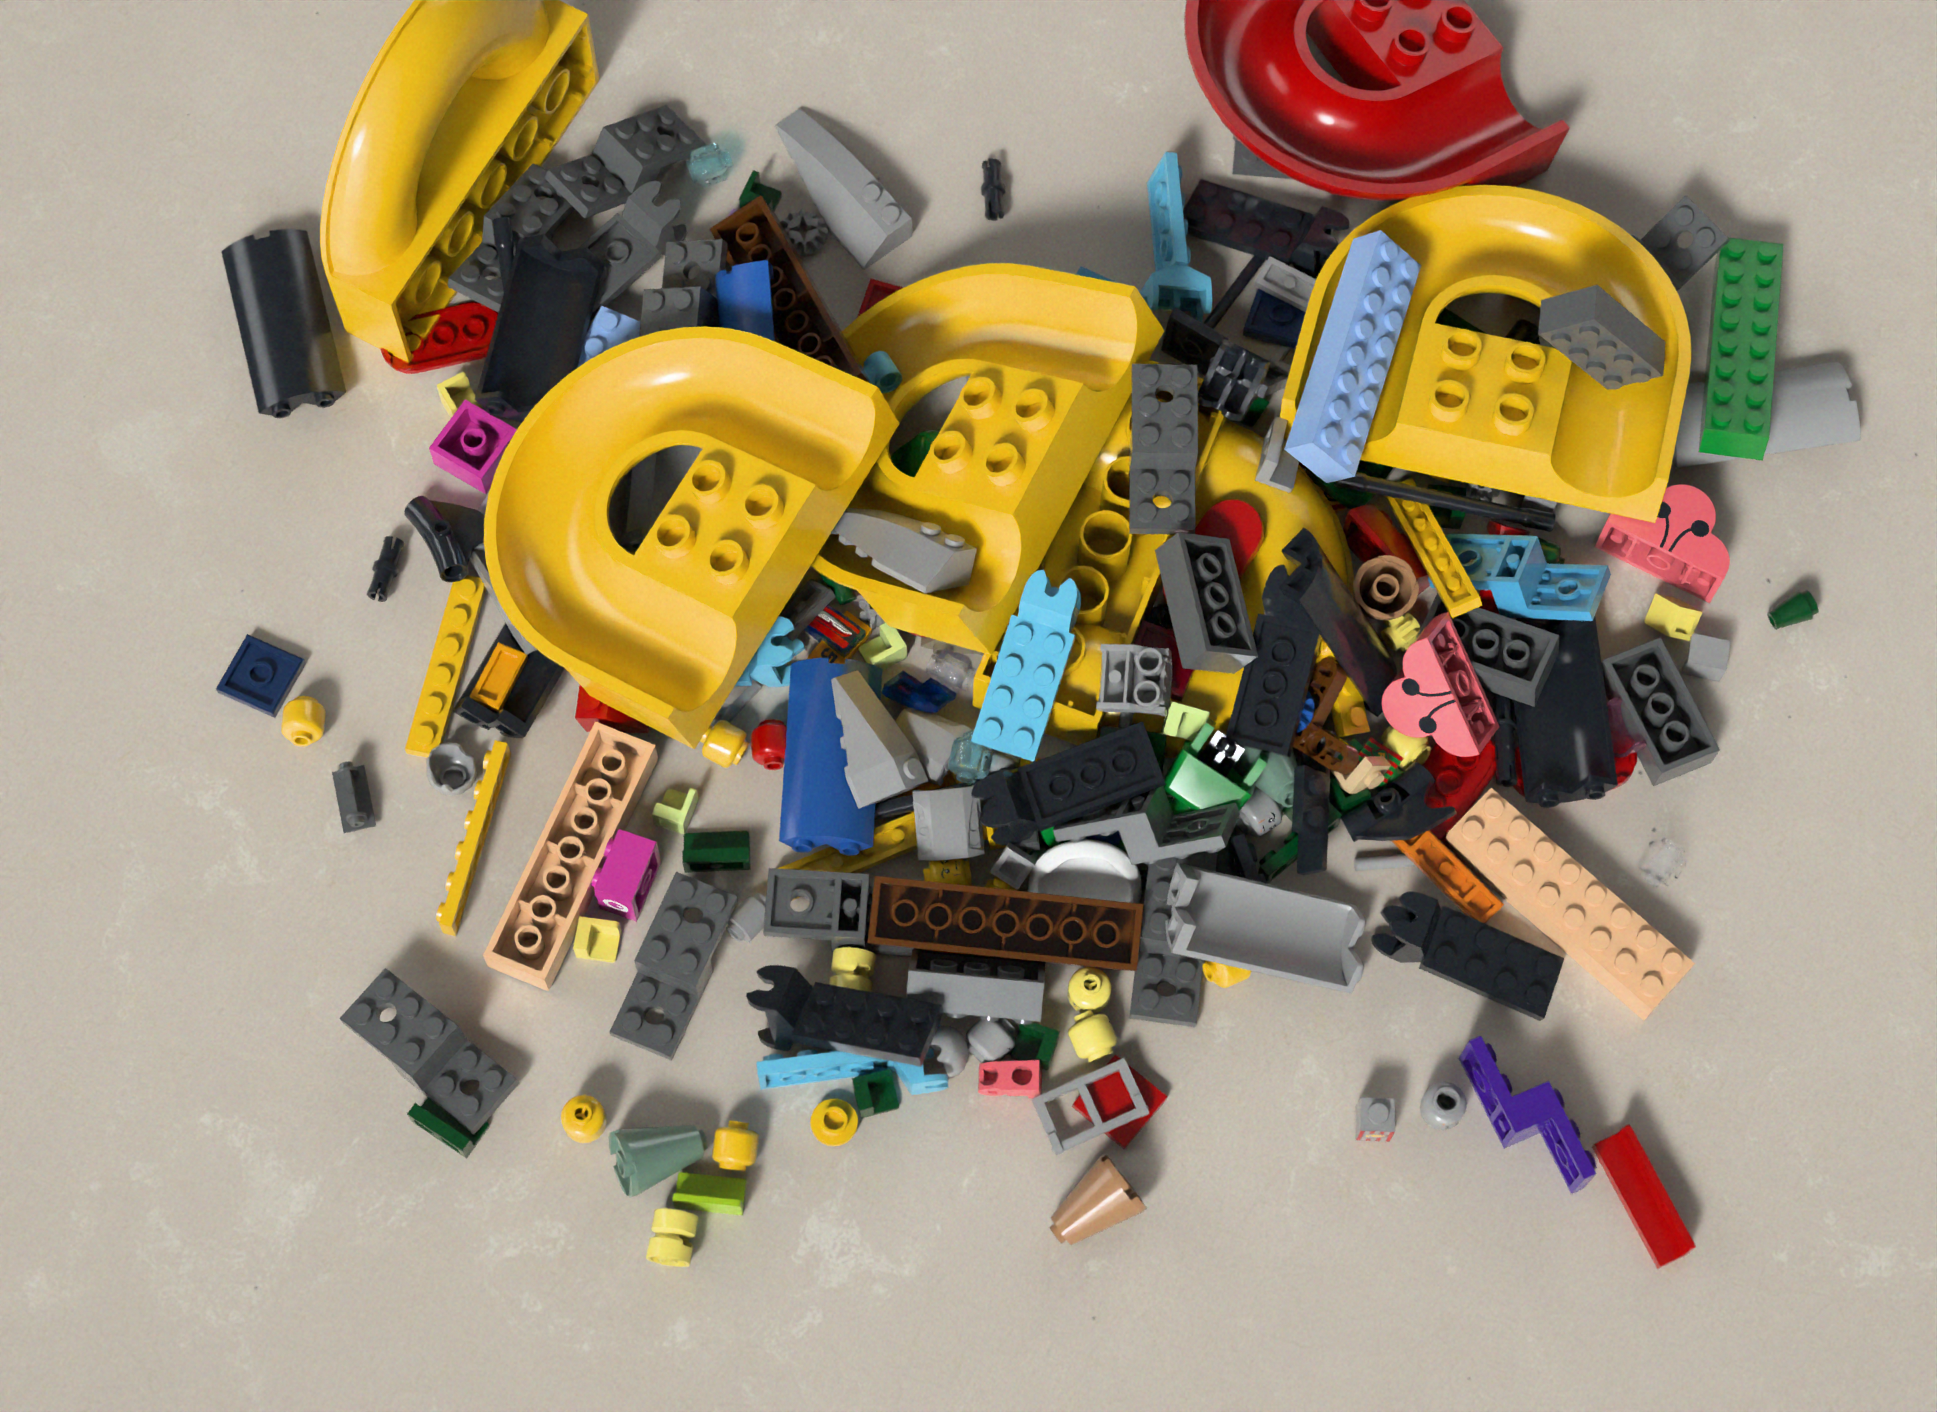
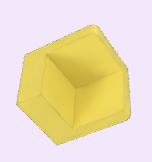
[436,372,483,417]
[1644,593,1703,641]
[573,916,622,963]

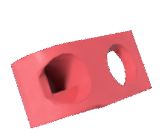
[978,1060,1042,1098]

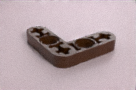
[1293,658,1359,775]

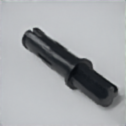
[1493,695,1517,787]

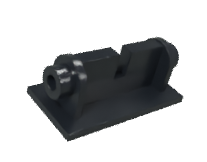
[1198,730,1245,776]

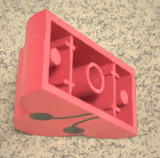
[1594,484,1730,603]
[1382,612,1500,757]

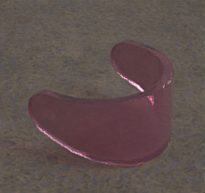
[1607,697,1647,758]

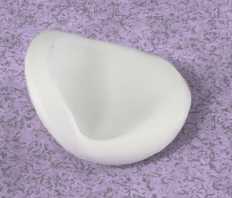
[1028,839,1142,904]

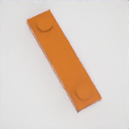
[1391,830,1504,923]

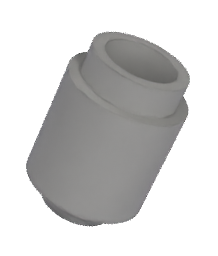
[726,893,766,942]

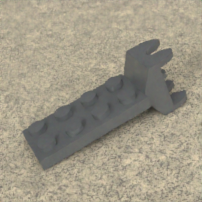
[578,181,687,321]

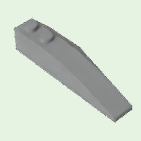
[776,108,912,270]
[831,508,977,593]

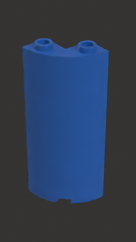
[715,260,775,341]
[779,657,883,856]

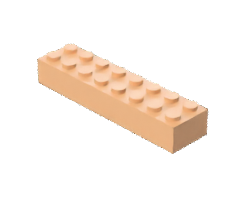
[483,722,658,991]
[1443,788,1695,1020]

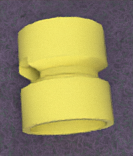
[829,947,876,992]
[646,1208,699,1267]

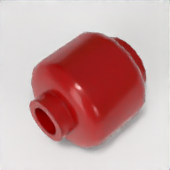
[751,719,787,770]

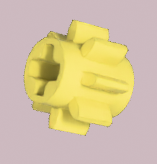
[1381,613,1421,652]

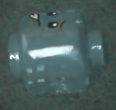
[686,143,733,187]
[948,732,994,784]

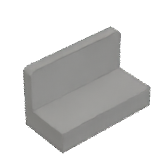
[1254,256,1316,312]
[1255,416,1299,493]

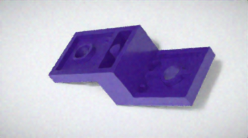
[1459,1036,1596,1194]

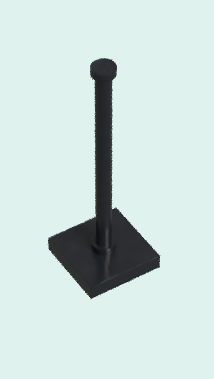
[1161,256,1266,376]

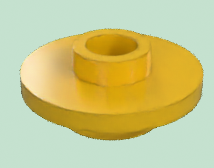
[810,1099,858,1146]

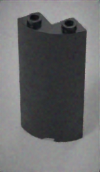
[221,229,346,418]
[474,234,605,422]
[1279,528,1397,717]
[1513,616,1618,808]
[453,622,565,738]

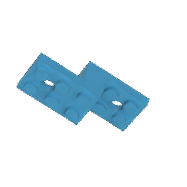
[1428,533,1611,621]

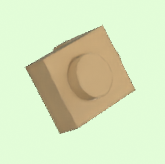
[1331,756,1391,794]

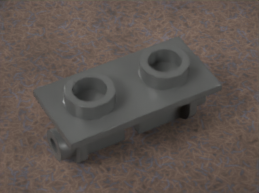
[332,761,376,833]

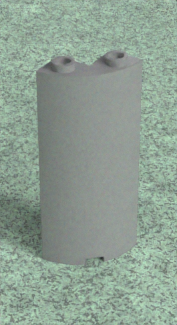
[1672,362,1861,468]
[1165,863,1365,994]

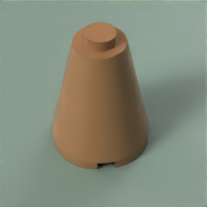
[1353,555,1419,620]
[1049,1153,1147,1245]

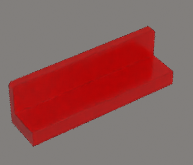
[1592,1124,1696,1269]

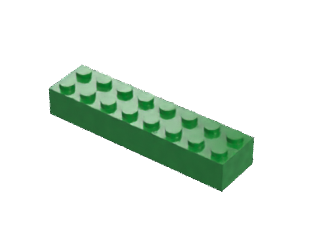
[1698,237,1784,461]

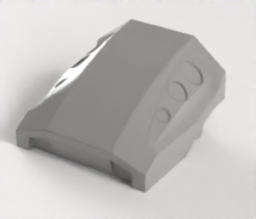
[1096,644,1172,717]
[895,706,974,786]
[912,785,985,861]

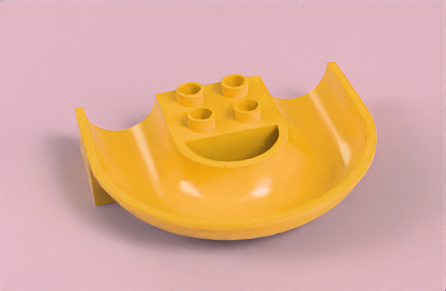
[320,0,600,363]
[1280,185,1692,523]
[811,263,1164,655]
[484,326,900,749]
[973,359,1354,758]

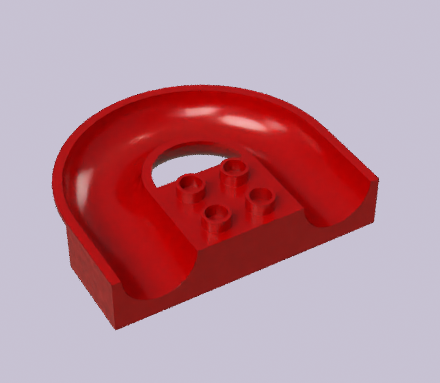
[1184,0,1570,201]

